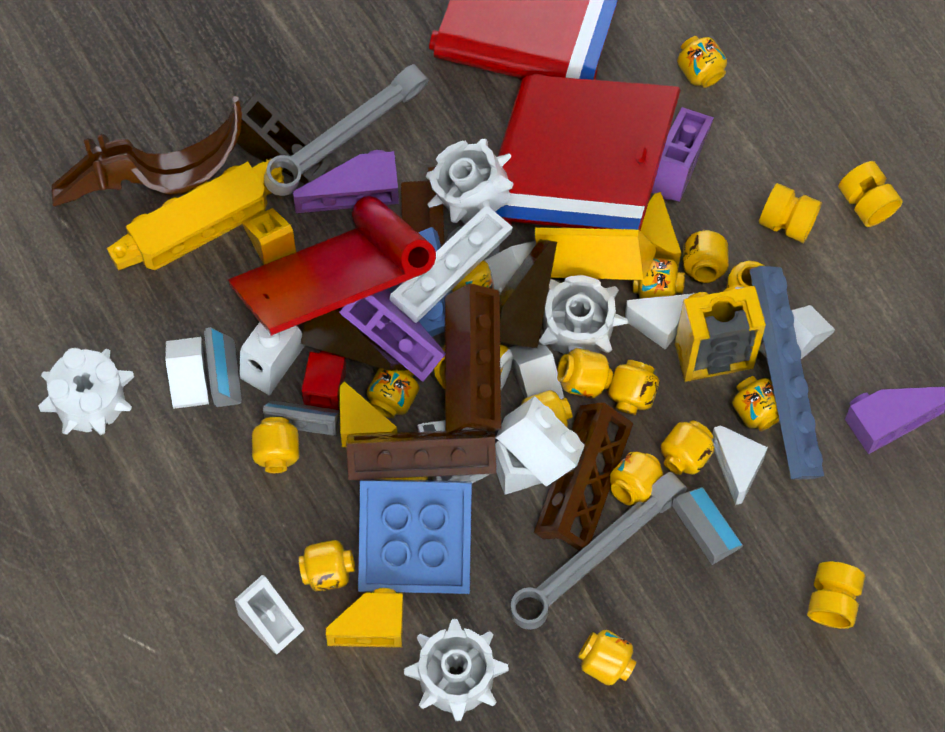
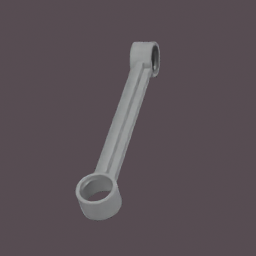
[264,64,429,196]
[511,472,687,630]

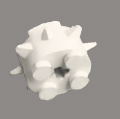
[426,139,513,224]
[539,275,628,354]
[38,348,134,435]
[404,619,509,721]

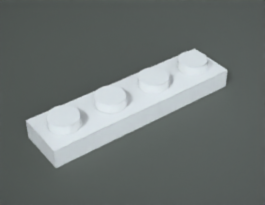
[389,205,513,323]

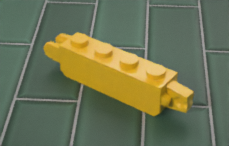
[107,158,284,270]

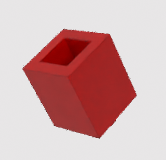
[302,351,347,410]

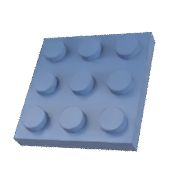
[358,479,472,594]

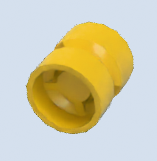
[838,161,903,227]
[759,183,822,244]
[807,561,865,629]

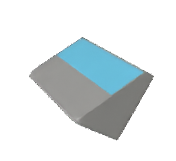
[204,327,242,407]
[263,401,340,436]
[672,487,743,565]

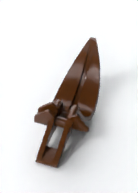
[52,96,242,206]

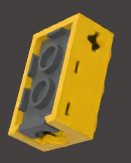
[675,285,766,382]

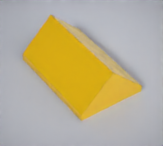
[535,227,656,280]

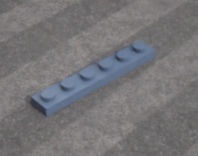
[750,266,824,479]

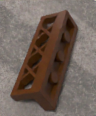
[534,402,633,551]
[346,429,496,480]

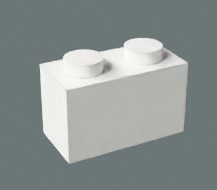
[496,396,585,486]

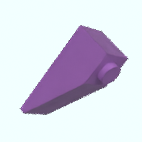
[651,107,714,202]
[293,150,399,213]
[339,289,446,382]
[845,387,945,454]

